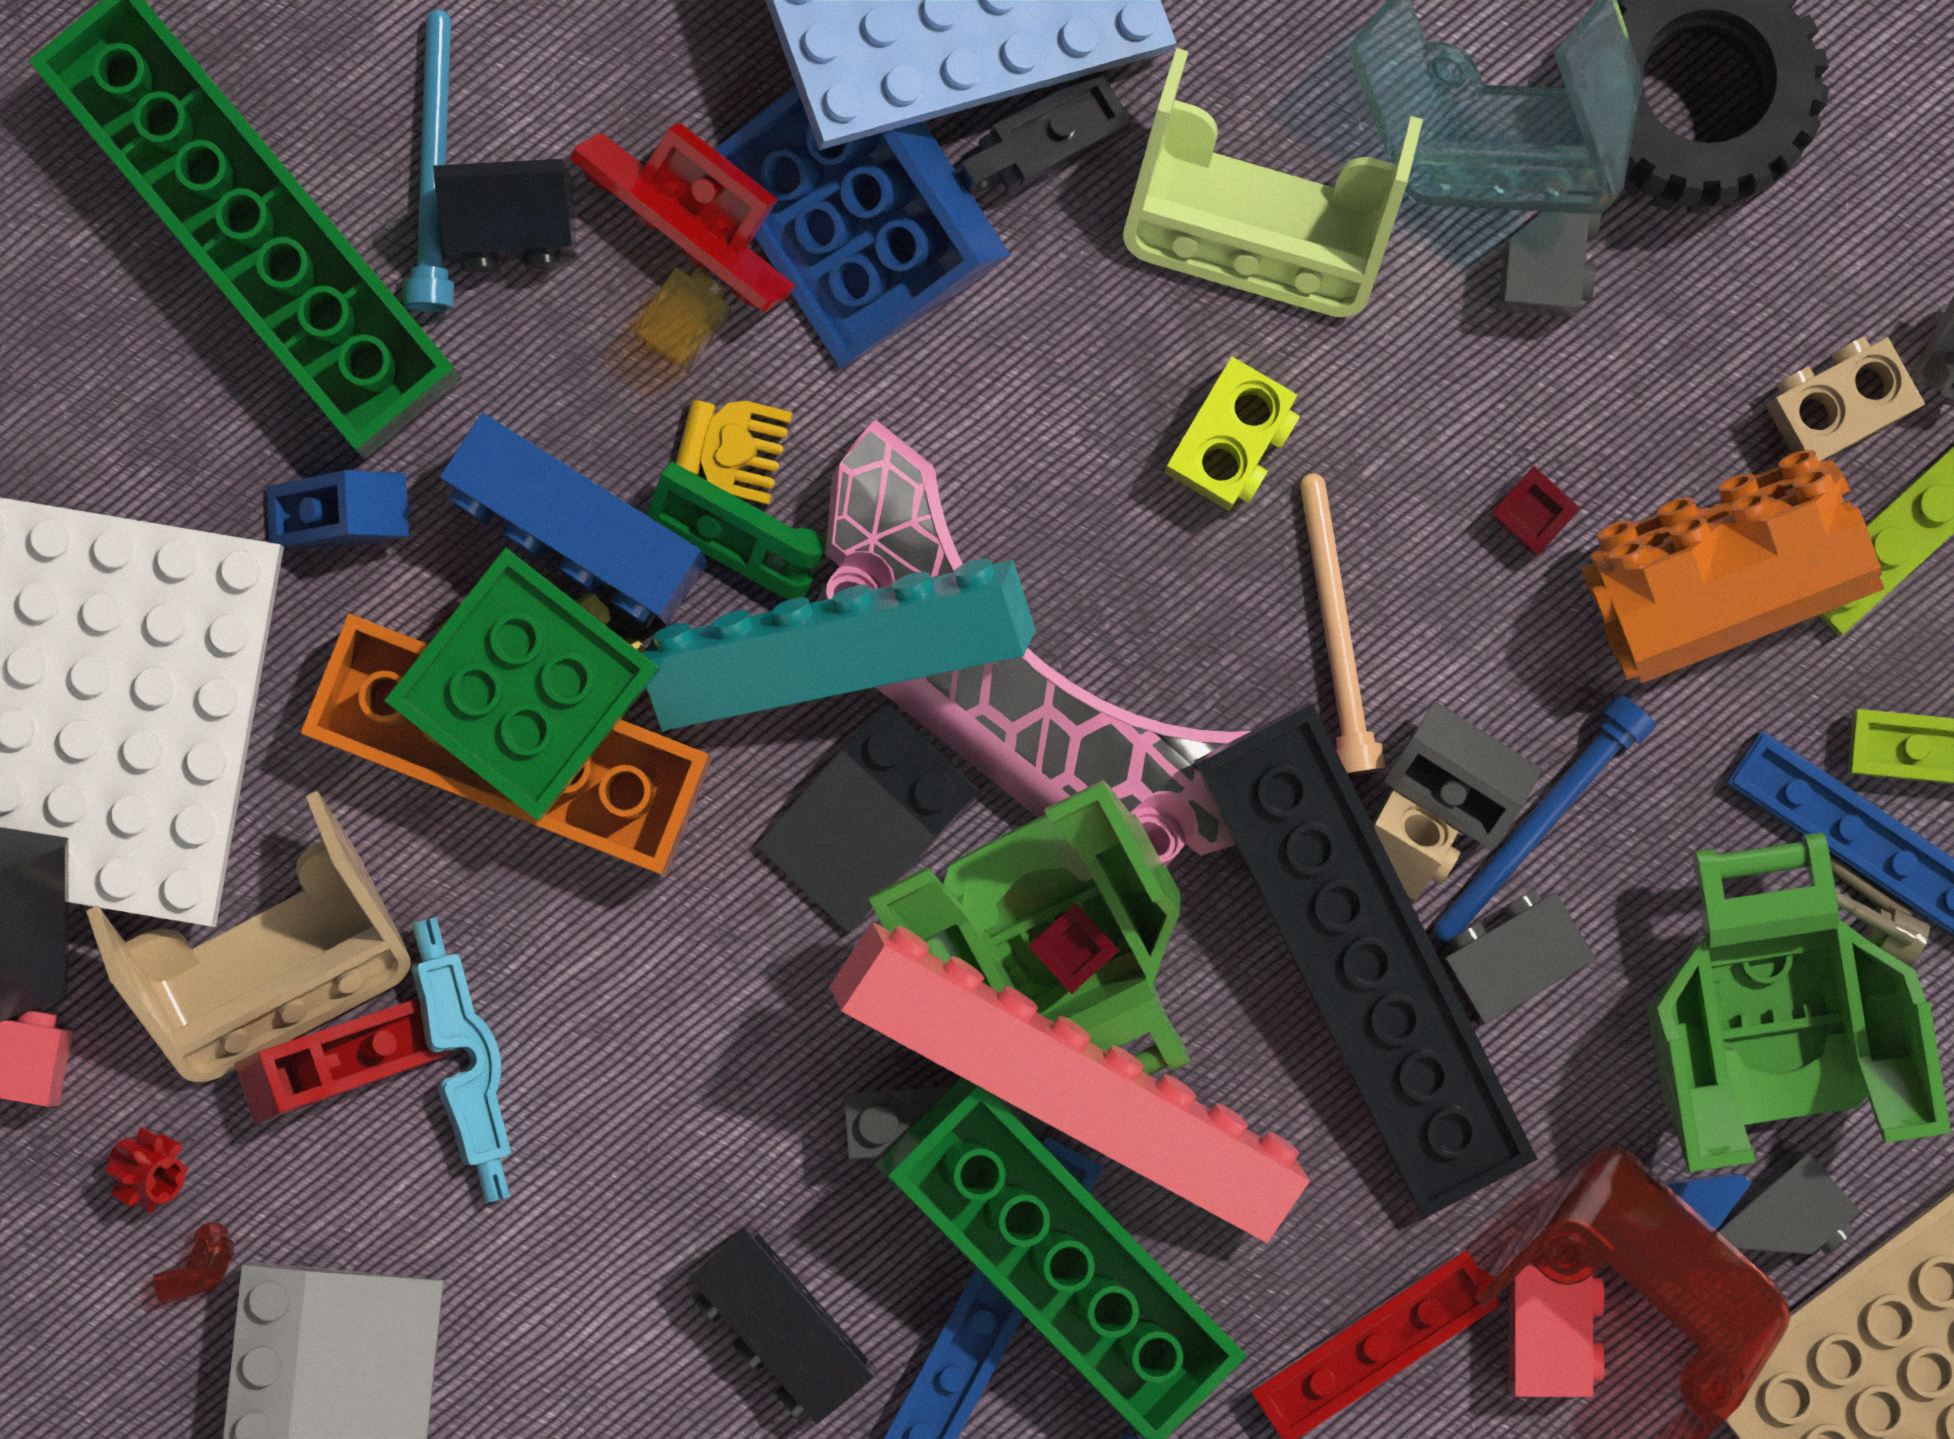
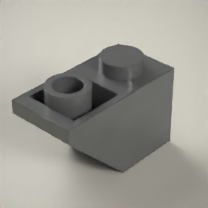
[1498,181,1601,318]

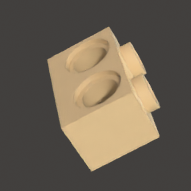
[1766,336,1925,461]

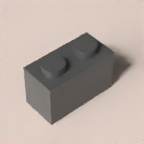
[1384,701,1543,851]
[1440,889,1596,1025]

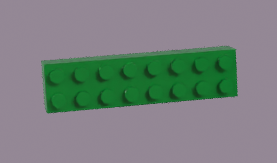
[28,0,462,459]

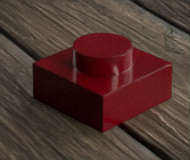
[1489,466,1581,557]
[1028,903,1119,994]

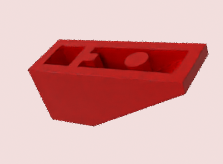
[234,998,452,1124]

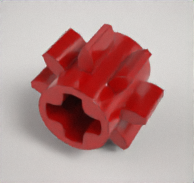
[104,1127,188,1213]

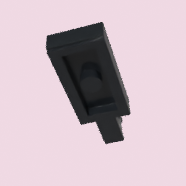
[957,71,1133,195]

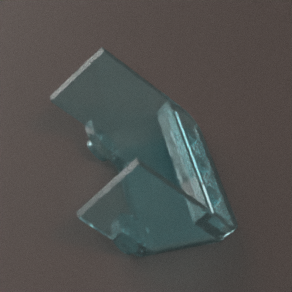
[1347,0,1643,214]

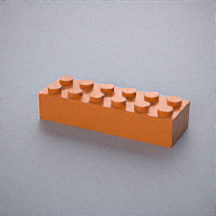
[300,613,713,877]

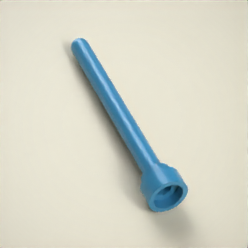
[403,9,454,312]

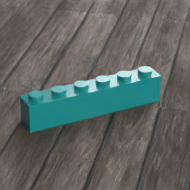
[643,559,1036,731]

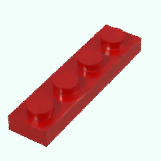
[1250,1249,1502,1439]

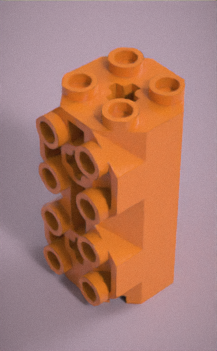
[1581,450,1884,684]

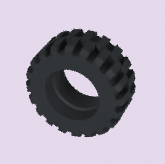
[1575,0,1829,214]

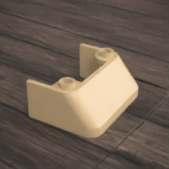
[86,791,411,1082]

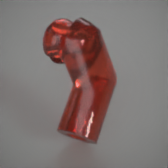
[153,1222,234,1305]

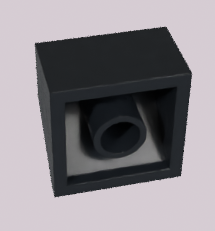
[433,159,577,272]

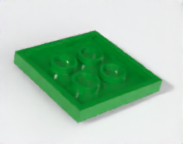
[384,547,660,822]

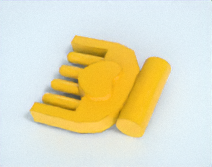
[675,400,793,506]

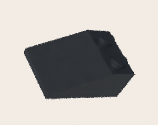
[756,703,980,933]

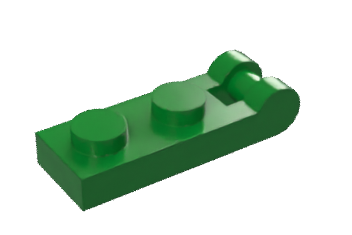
[646,461,826,599]

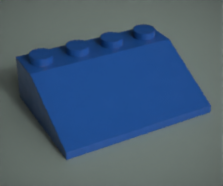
[715,86,1011,369]

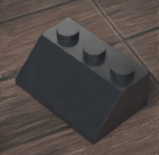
[0,827,69,1022]
[689,1223,877,1424]

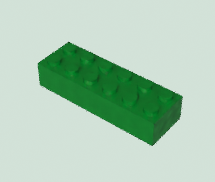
[875,1077,1247,1439]

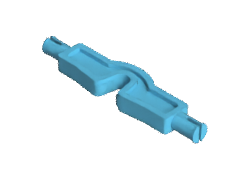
[411,917,511,1203]

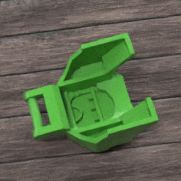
[868,780,1190,1075]
[1647,832,1951,1172]

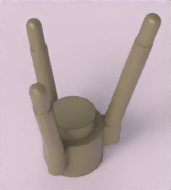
[1830,855,1930,967]

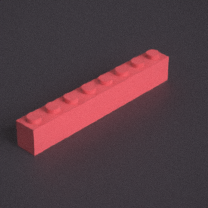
[829,922,1310,1243]

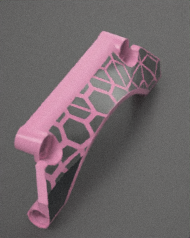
[815,420,1251,867]

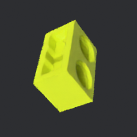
[1164,356,1300,511]

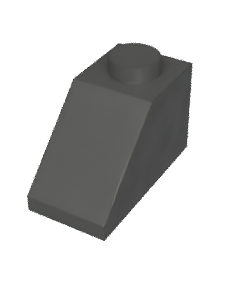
[1708,1151,1861,1254]

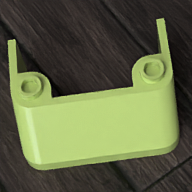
[1123,48,1423,317]

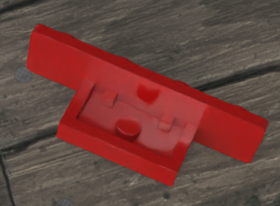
[569,122,795,312]

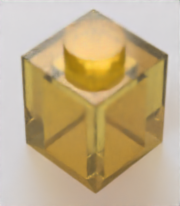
[632,268,732,374]

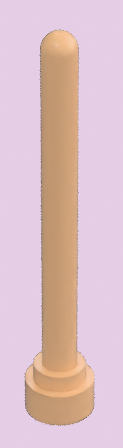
[1300,473,1386,777]

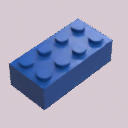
[440,412,708,628]

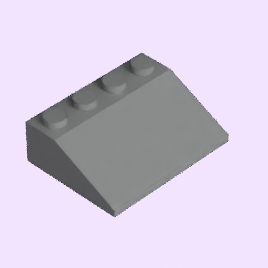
[223,1261,444,1439]

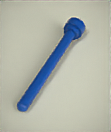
[1433,692,1657,944]

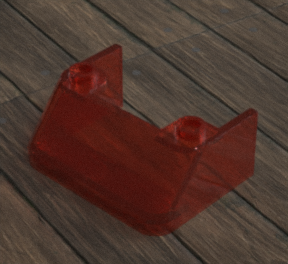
[1475,1147,1790,1439]

